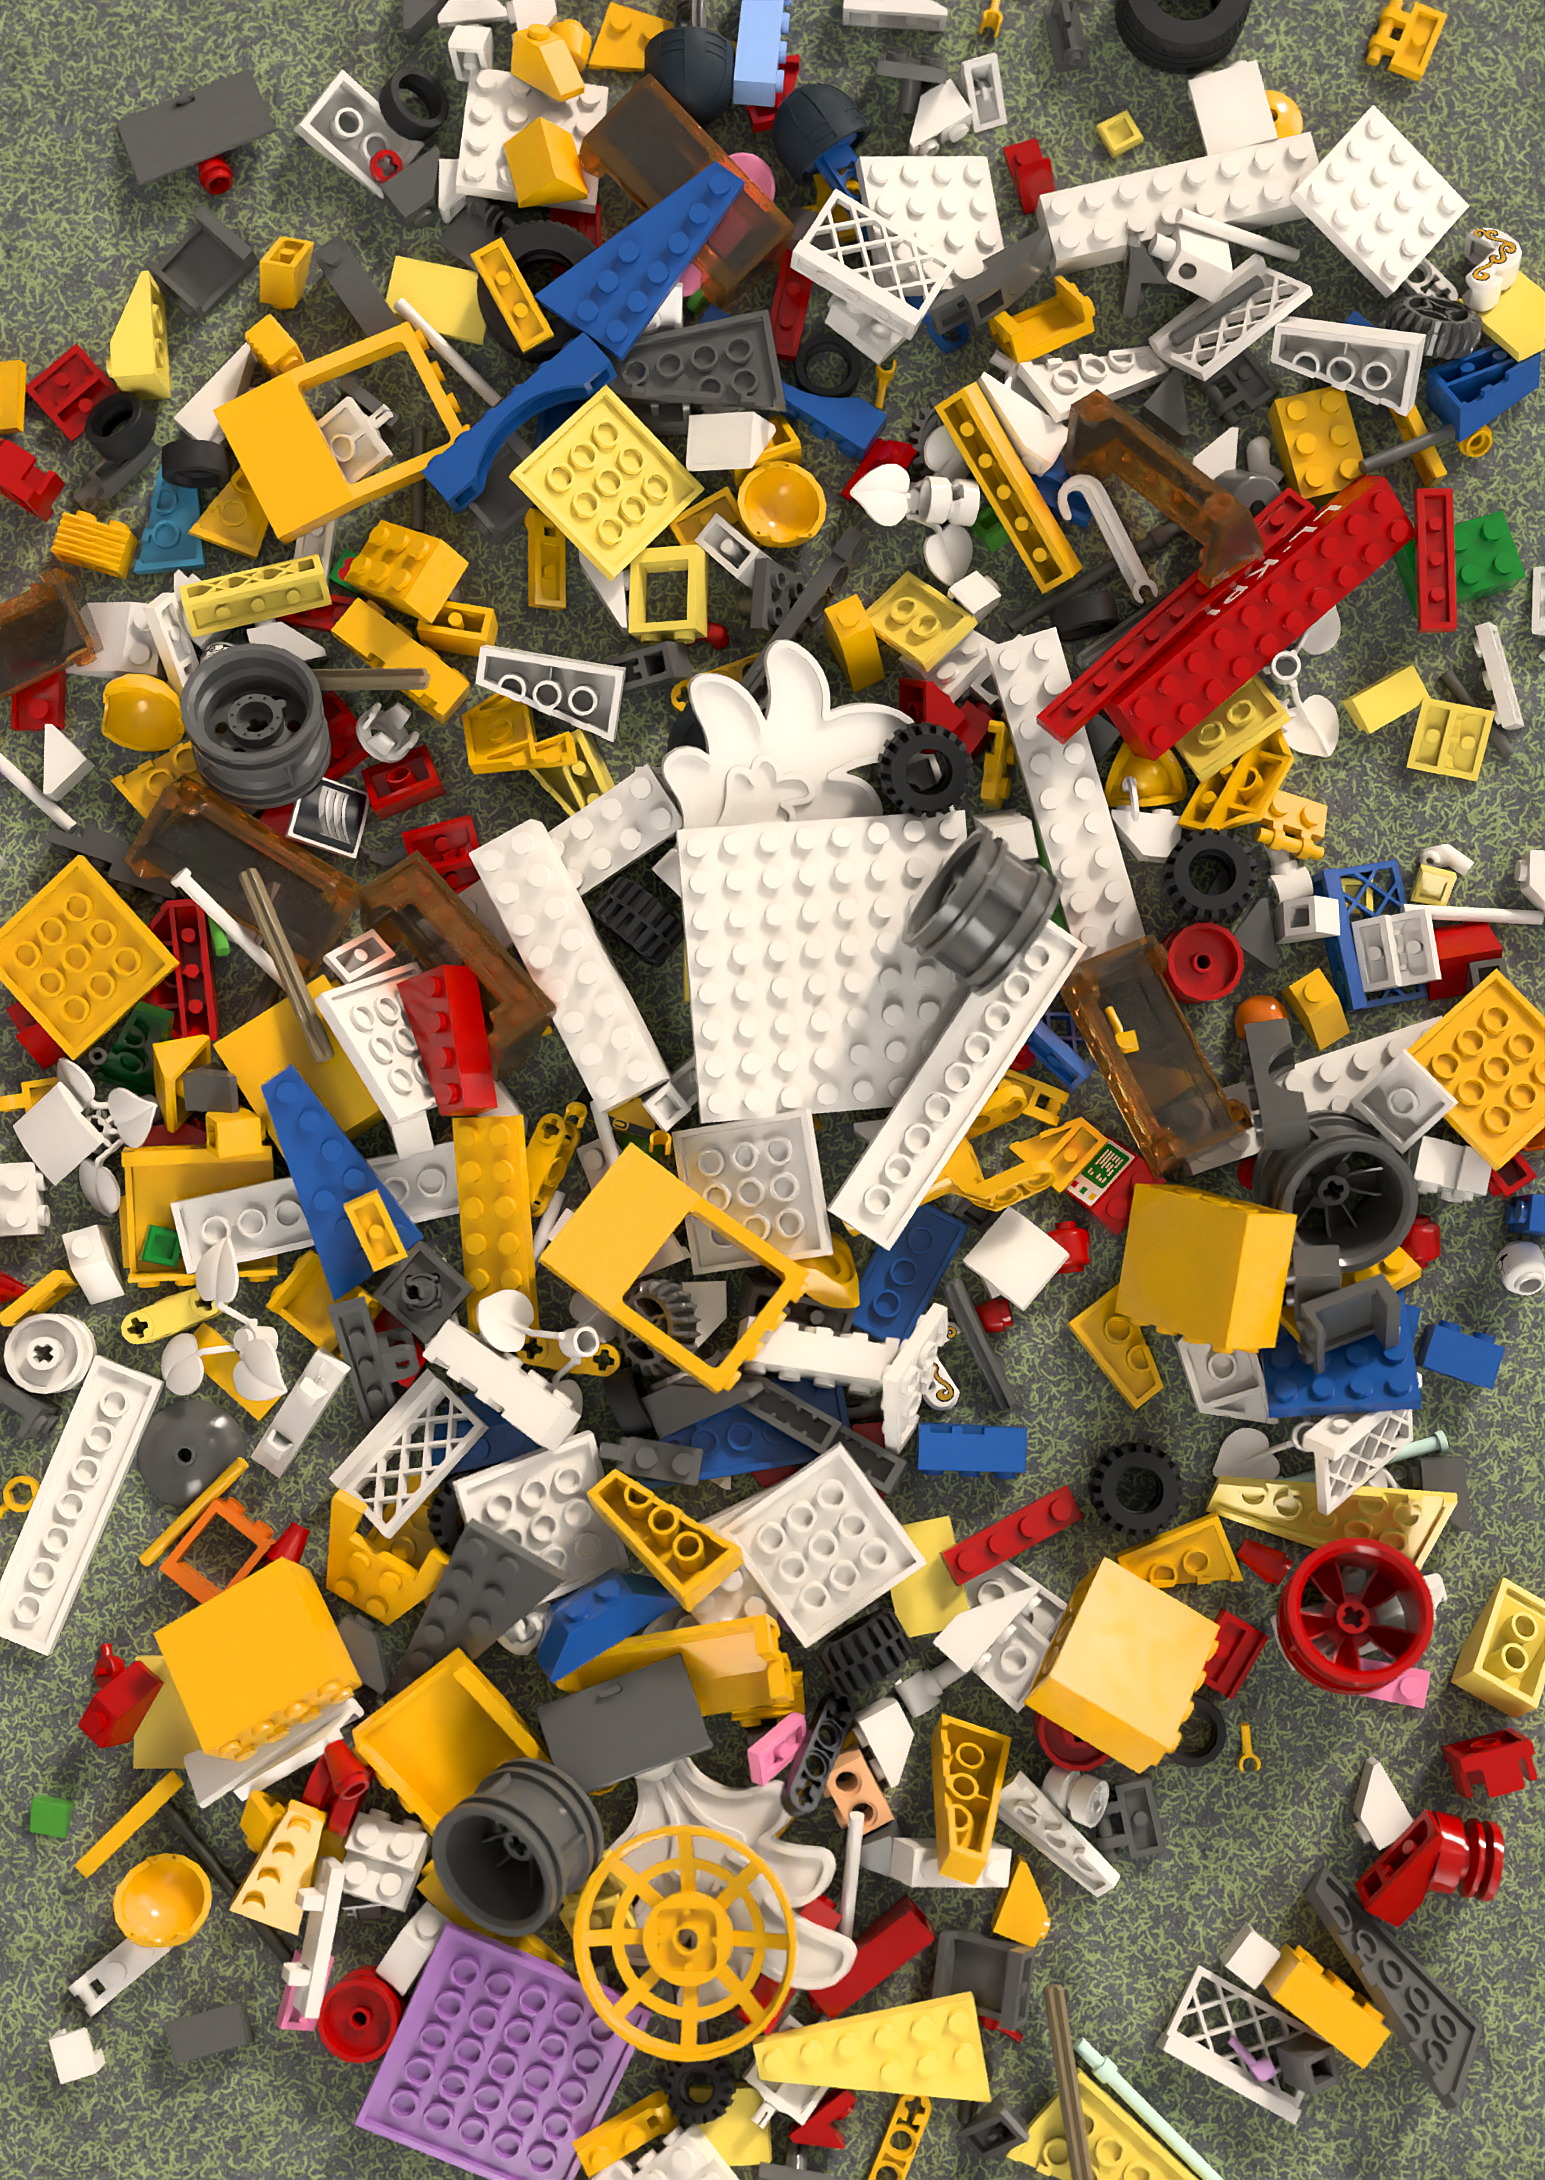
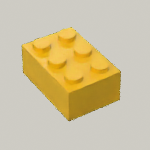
[1267,386,1368,507]
[344,520,469,623]
[1261,1943,1391,2069]

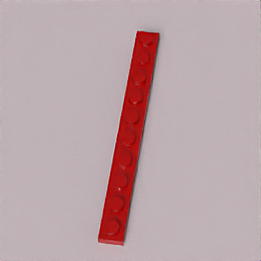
[1036,487,1315,745]

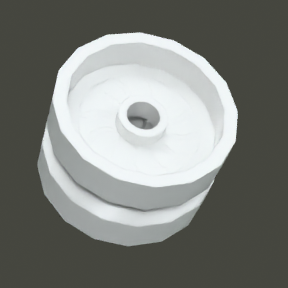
[4,1313,97,1394]

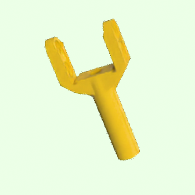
[842,1085,1056,1237]

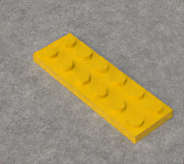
[452,1114,540,1333]

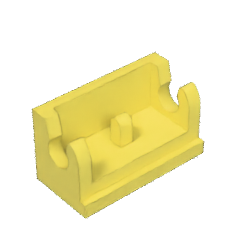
[1341,664,1430,734]

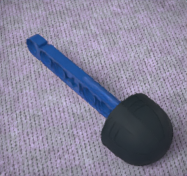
[772,83,969,353]

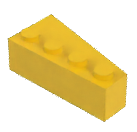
[331,597,471,725]
[587,1469,744,1612]
[930,1714,1012,1886]

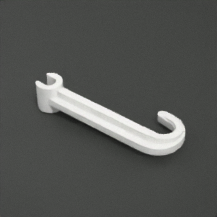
[1057,474,1158,608]

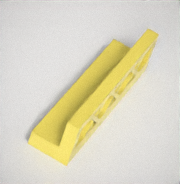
[179,554,332,637]

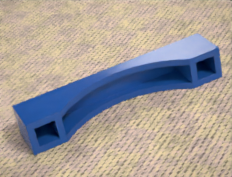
[698,303,888,460]
[421,331,617,515]

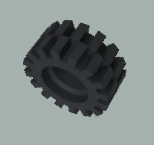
[664,2056,736,2125]

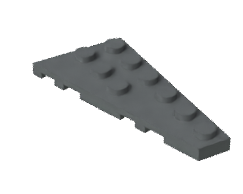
[597,309,787,412]
[1305,1866,1483,2111]

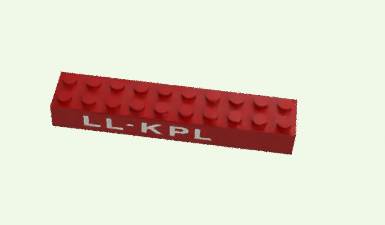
[1103,475,1415,761]

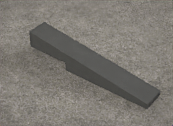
[708,1350,909,1497]

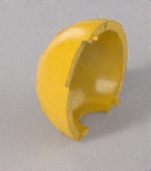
[737,460,827,548]
[101,674,185,752]
[113,1853,212,1948]

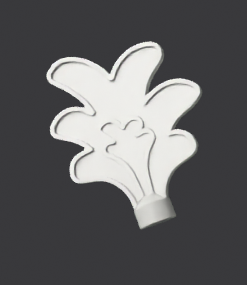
[652,640,921,898]
[608,1756,857,2022]

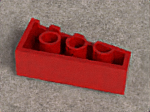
[396,965,498,1116]

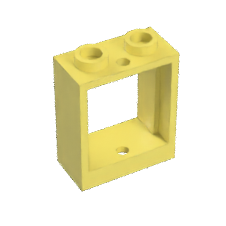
[628,544,709,646]

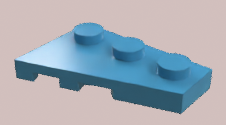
[133,465,207,575]

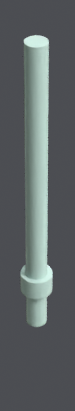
[1073,2037,1223,2180]

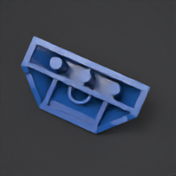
[431,1392,543,1474]
[536,1568,680,1684]

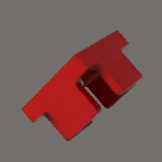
[0,438,65,523]
[1441,1728,1538,1799]

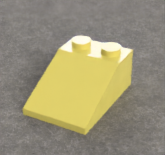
[106,271,171,401]
[1451,1577,1545,1718]

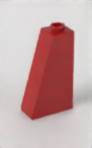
[806,1893,935,2020]
[728,1894,842,2036]

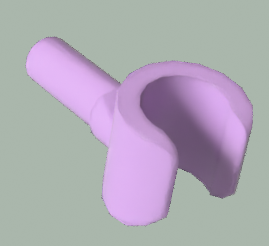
[1228,2036,1277,2082]

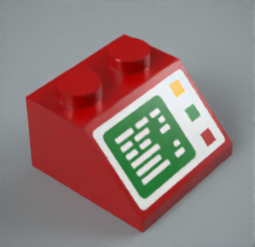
[1064,1135,1167,1236]

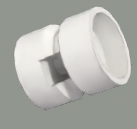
[918,476,980,526]
[1041,1764,1109,1828]

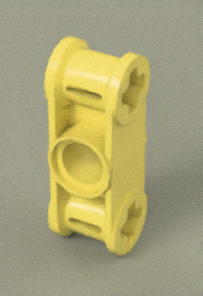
[121,1287,229,1344]

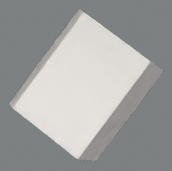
[686,411,776,471]

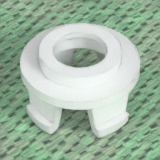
[356,702,419,763]

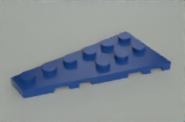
[534,161,745,361]
[261,1063,423,1302]
[636,1378,850,1490]

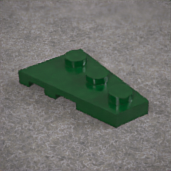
[94,1001,174,1098]

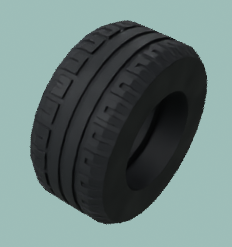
[1114,0,1252,75]
[477,220,597,365]

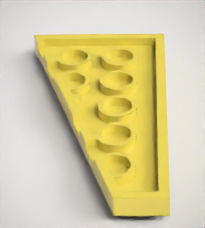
[1206,1475,1457,1571]
[752,1991,991,2102]
[1005,2067,1199,2180]

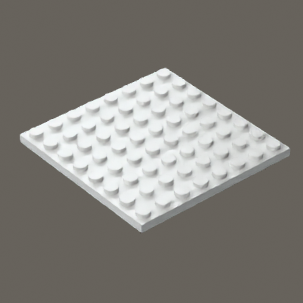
[676,810,970,1123]

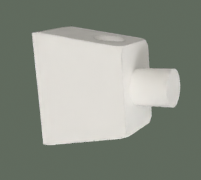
[1148,224,1233,303]

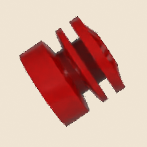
[1427,1810,1504,1902]

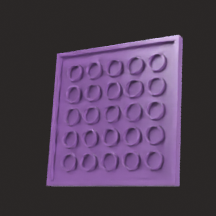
[354,1920,652,2180]

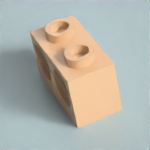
[823,1743,894,1835]

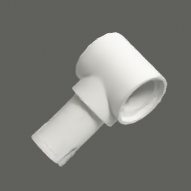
[1263,843,1313,905]
[894,1658,966,1718]

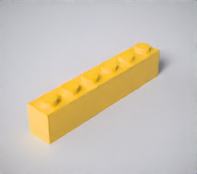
[934,382,1083,594]

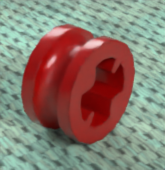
[369,149,403,184]

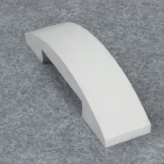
[642,1054,698,1132]

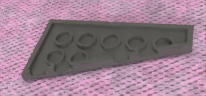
[388,1518,570,1695]

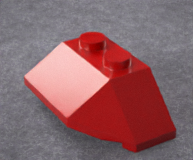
[141,898,219,1042]

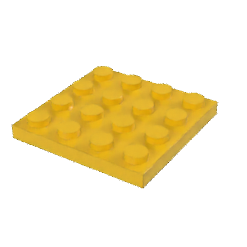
[0,855,180,1061]
[1406,969,1545,1171]

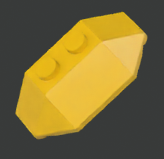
[1177,727,1294,833]

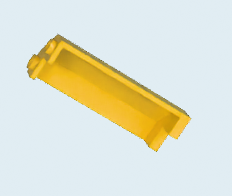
[555,1614,795,1717]

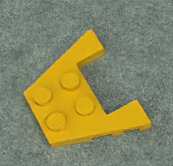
[462,693,578,774]
[326,1489,451,1626]

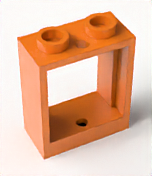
[159,1496,276,1604]

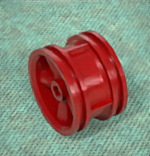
[1276,1538,1434,1695]

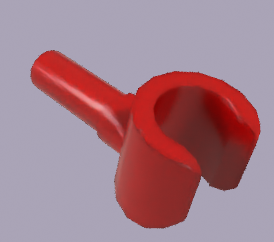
[977,2015,1024,2043]

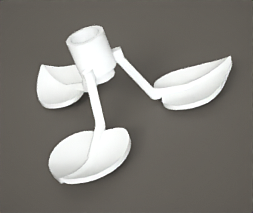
[849,425,973,587]
[1257,605,1341,758]
[57,1057,162,1218]
[161,1238,288,1401]
[477,1289,630,1439]
[1213,1416,1388,1488]

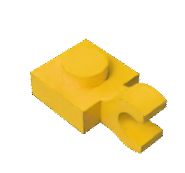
[0,1077,58,1113]

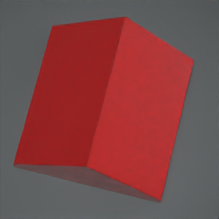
[899,677,966,755]
[361,744,446,821]
[1425,922,1503,1001]

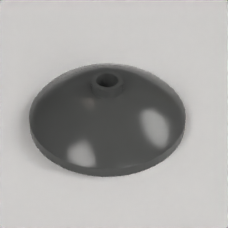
[137,1399,246,1508]

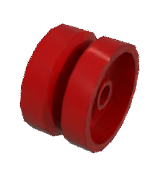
[1153,922,1244,1004]
[1033,1711,1110,1771]
[300,1745,376,1838]
[317,1965,410,2064]

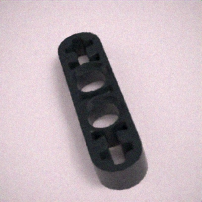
[780,1691,856,1818]

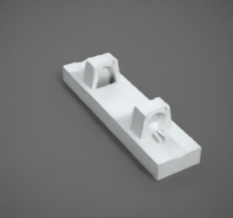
[250,1347,351,1478]
[281,1856,346,2018]

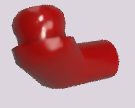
[686,620,730,650]

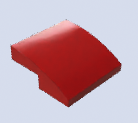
[25,343,120,442]
[322,691,370,782]
[401,814,481,907]

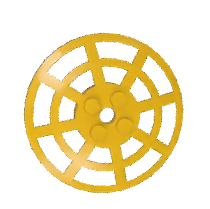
[573,1824,798,2062]

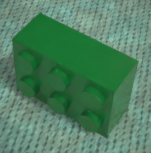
[1393,510,1526,618]

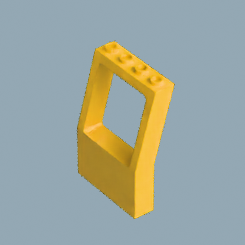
[213,322,471,545]
[539,1142,810,1394]

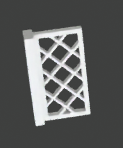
[790,188,956,341]
[1148,254,1313,382]
[329,1369,489,1539]
[1303,1373,1422,1516]
[1155,1965,1328,2125]

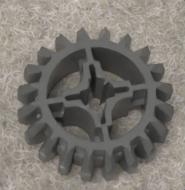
[1385,293,1483,360]
[614,1279,702,1377]

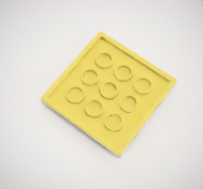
[509,384,705,582]

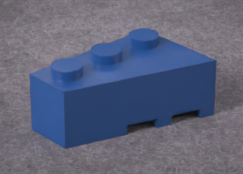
[1426,344,1541,443]
[914,1422,1027,1479]

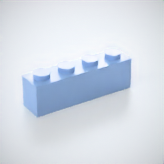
[733,0,792,107]

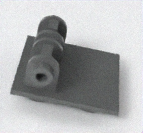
[437,195,522,273]

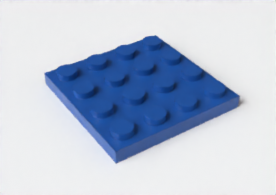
[1260,1288,1422,1418]

